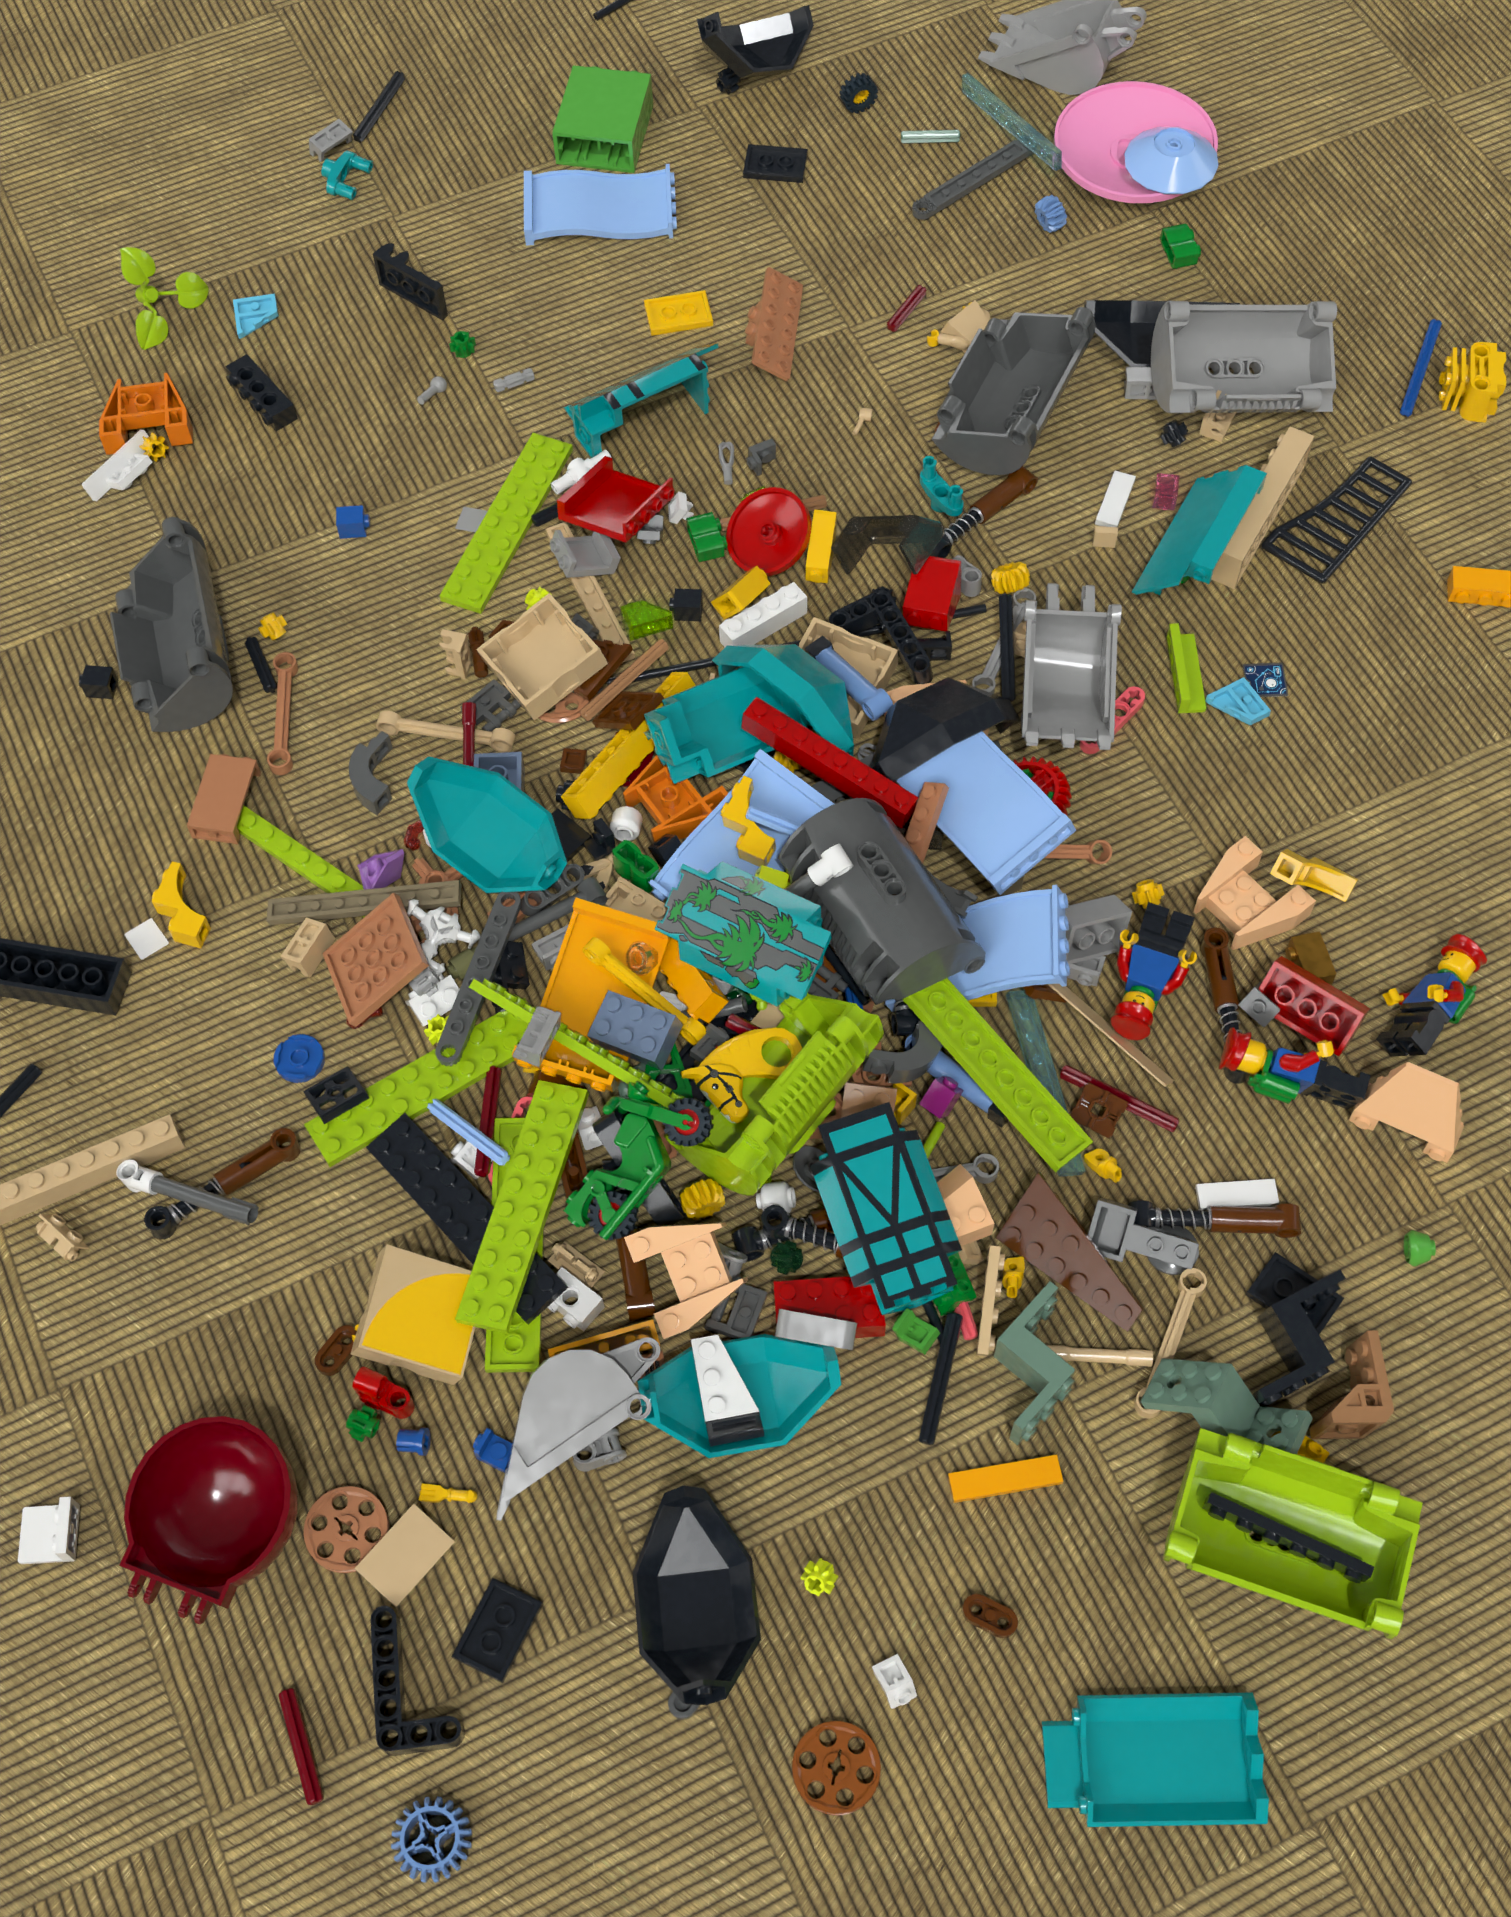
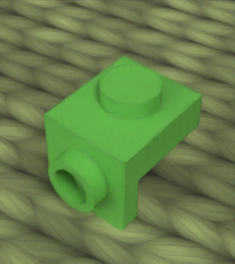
[892,1308,940,1355]

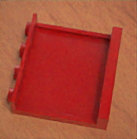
[557,456,675,543]

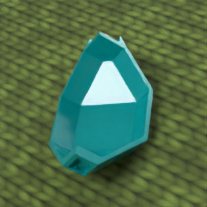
[712,644,854,756]
[407,756,567,893]
[637,1334,841,1458]

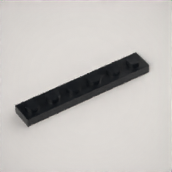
[1202,1492,1375,1583]

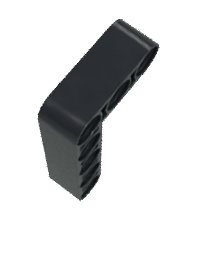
[829,590,933,684]
[592,1108,686,1226]
[370,1606,465,1756]

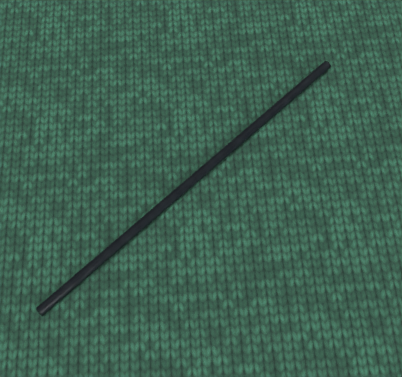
[606,604,987,685]

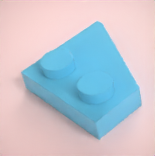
[233,294,278,339]
[1205,677,1271,725]

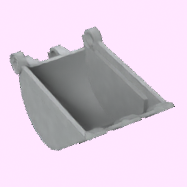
[978,0,1147,95]
[1021,583,1122,750]
[497,1338,660,1521]

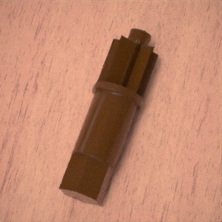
[468,626,488,678]

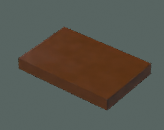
[592,691,664,730]

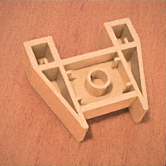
[1193,836,1316,950]
[624,1222,748,1339]

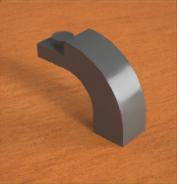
[349,731,393,815]
[863,1021,942,1084]

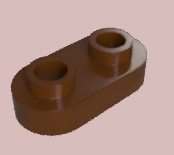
[315,1325,357,1376]
[962,1594,1018,1638]

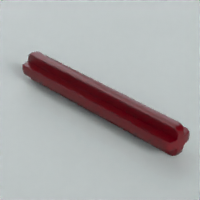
[279,1688,324,1805]

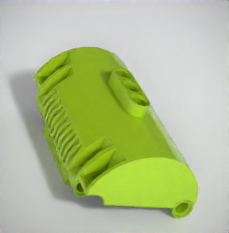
[664,993,884,1196]
[1163,1428,1423,1640]

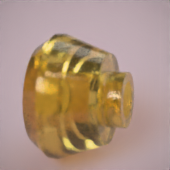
[626,941,658,976]

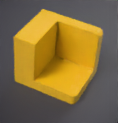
[893,1083,917,1125]

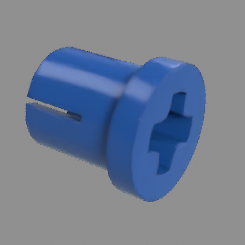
[396,1427,431,1456]

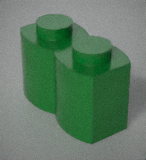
[1160,223,1201,269]
[686,512,727,562]
[612,840,659,893]

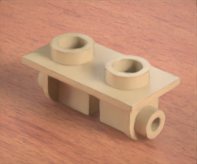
[36,1214,89,1261]
[548,1241,605,1289]

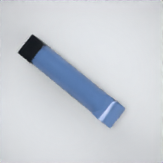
[804,636,893,721]
[904,1034,1008,1128]

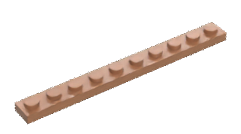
[863,782,949,1013]

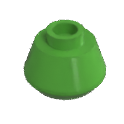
[1404,1230,1436,1267]

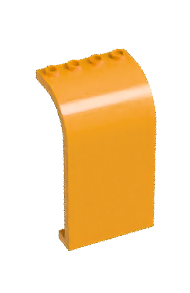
[512,898,670,1092]

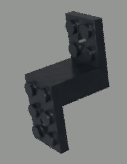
[1252,1270,1346,1407]

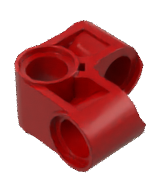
[352,1366,415,1419]

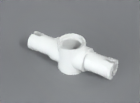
[550,450,611,495]

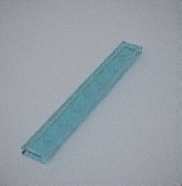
[962,73,1062,171]
[1006,990,1085,1177]

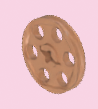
[304,1486,390,1573]

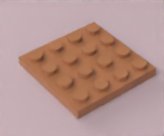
[322,893,429,1027]

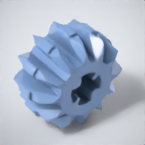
[1035,195,1067,233]

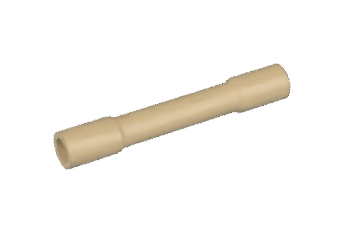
[1047,1345,1153,1367]

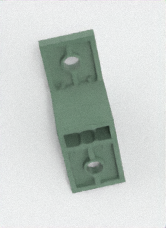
[994,1281,1075,1446]
[1141,1358,1313,1454]

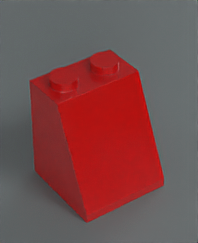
[903,554,961,631]

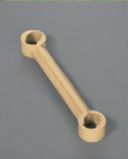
[376,710,515,753]
[1134,1268,1207,1419]

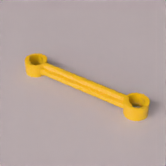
[582,937,706,1046]

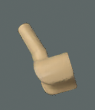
[852,408,872,436]

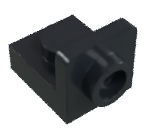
[584,818,616,861]

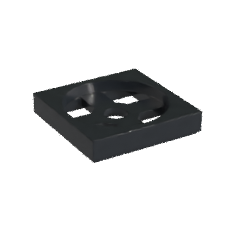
[303,1066,369,1124]

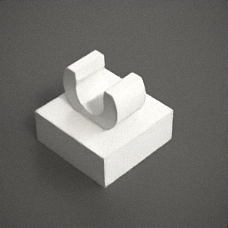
[668,491,694,524]

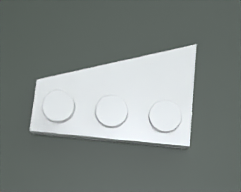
[691,1335,759,1422]

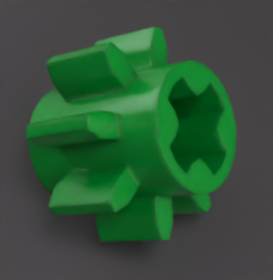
[449,331,476,358]
[346,1405,380,1442]

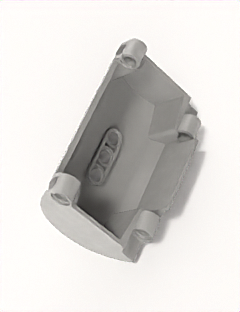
[1151,301,1337,413]

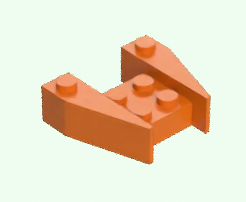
[99,373,193,455]
[623,755,728,842]

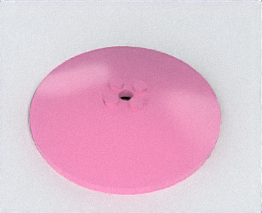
[1054,81,1218,203]

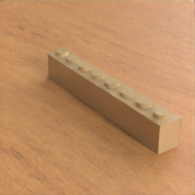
[0,1114,185,1225]

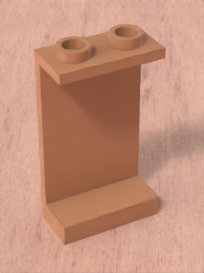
[187,754,261,844]

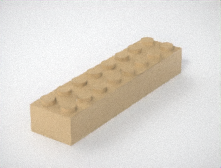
[1211,426,1315,589]

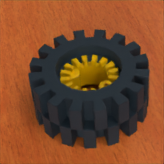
[839,73,878,114]

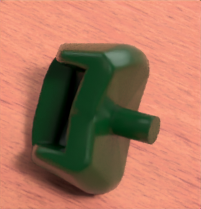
[727,985,753,1006]

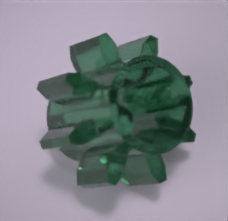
[770,1240,803,1275]

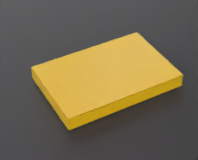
[644,290,713,336]

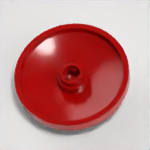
[726,487,812,576]

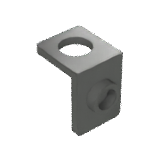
[1238,982,1280,1027]

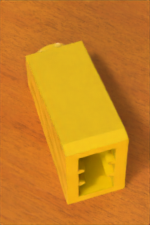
[806,509,837,583]
[711,566,771,620]

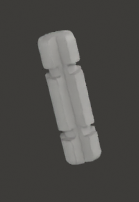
[493,368,535,392]

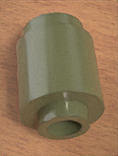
[446,947,476,981]

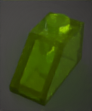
[620,600,673,641]

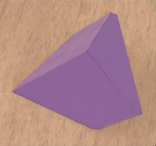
[357,849,404,890]

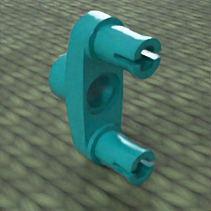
[321,151,373,201]
[920,456,964,516]

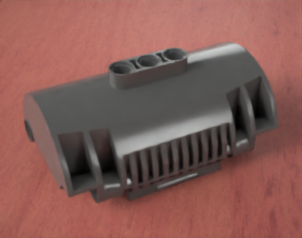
[932,307,1096,475]
[110,517,233,732]
[778,798,986,1005]

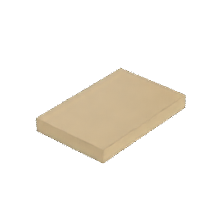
[354,1504,455,1608]

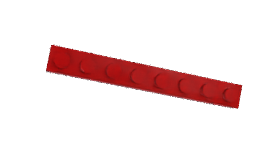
[741,697,918,829]

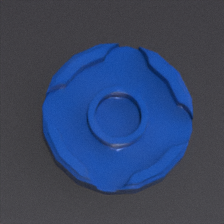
[274,1034,325,1083]

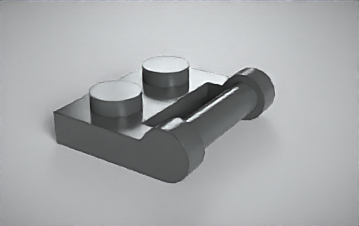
[704,1284,768,1339]

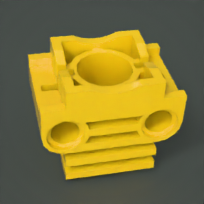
[1439,342,1506,423]

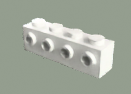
[719,582,807,647]

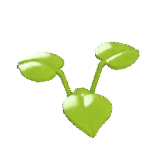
[120,247,209,350]

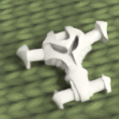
[407,899,481,977]

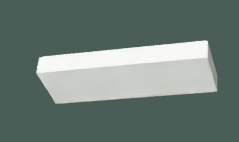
[1095,471,1136,527]
[1195,1179,1279,1211]

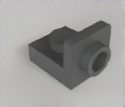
[746,438,776,476]

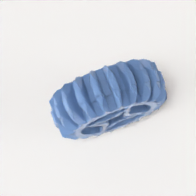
[391,1797,473,1883]

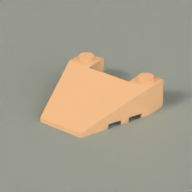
[1349,1062,1464,1163]

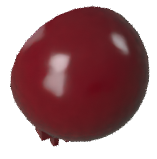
[119,1416,298,1625]

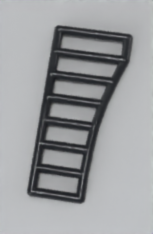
[1261,456,1412,584]

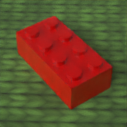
[1259,956,1371,1056]
[773,1276,886,1338]

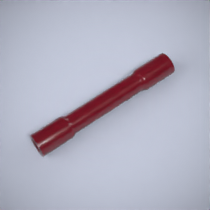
[462,702,476,767]

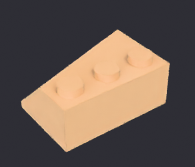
[937,1164,995,1246]

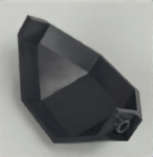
[697,6,814,78]
[1084,300,1240,367]
[870,677,1021,783]
[632,1485,761,1705]

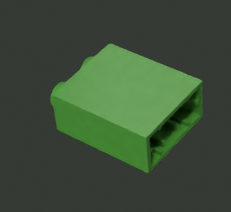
[552,65,653,173]

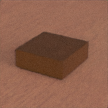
[560,748,587,774]

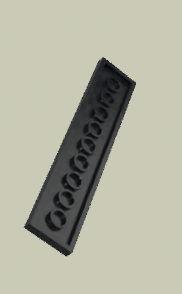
[366,1113,568,1325]

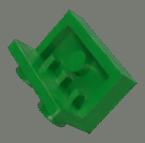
[933,1252,977,1316]

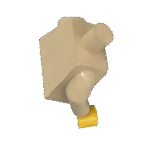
[927,300,991,353]

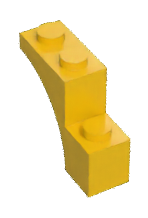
[721,776,776,867]
[1270,849,1359,902]
[152,861,211,949]

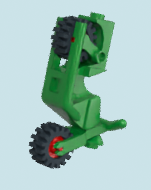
[563,1081,714,1240]

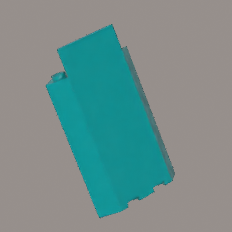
[1131,465,1267,595]
[1042,1692,1269,1827]

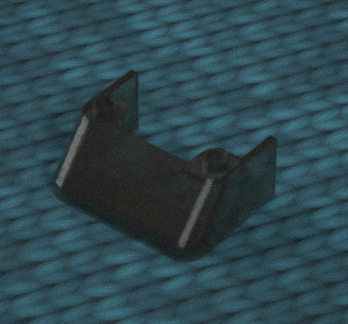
[831,515,945,574]

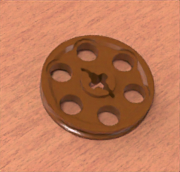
[792,1721,881,1816]

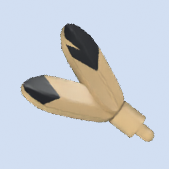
[581,853,613,891]

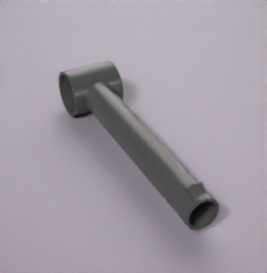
[508,877,608,941]

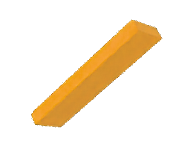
[948,1455,1063,1503]

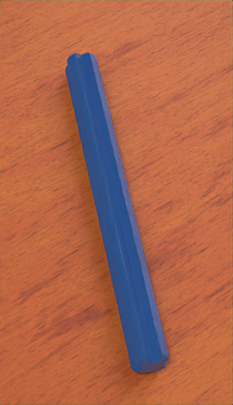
[1400,319,1442,417]

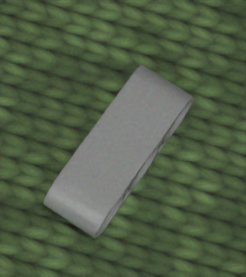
[775,1309,857,1350]

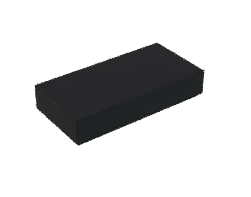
[705,1412,764,1447]

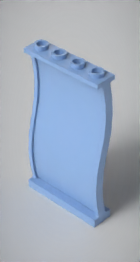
[524,164,677,246]
[896,731,1076,895]
[649,749,834,902]
[885,884,1070,1012]

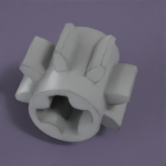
[409,966,440,997]

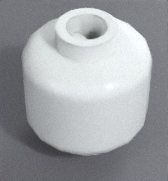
[610,806,643,841]
[756,1181,796,1214]

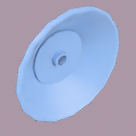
[1124,127,1218,194]

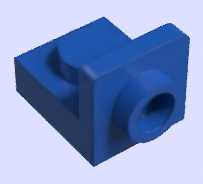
[473,1428,512,1473]

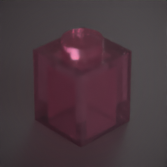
[1152,473,1179,510]

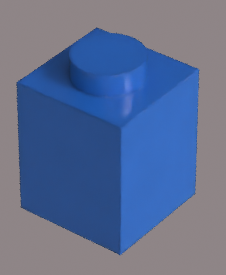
[336,505,370,539]

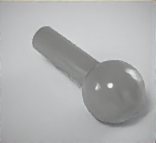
[417,376,447,405]

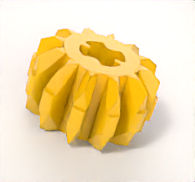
[991,562,1030,594]
[680,1179,725,1220]

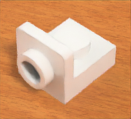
[449,1141,492,1180]
[872,1654,917,1709]

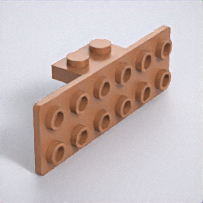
[745,267,803,381]

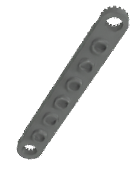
[912,133,1040,220]
[435,891,522,1066]

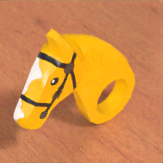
[681,1027,802,1124]

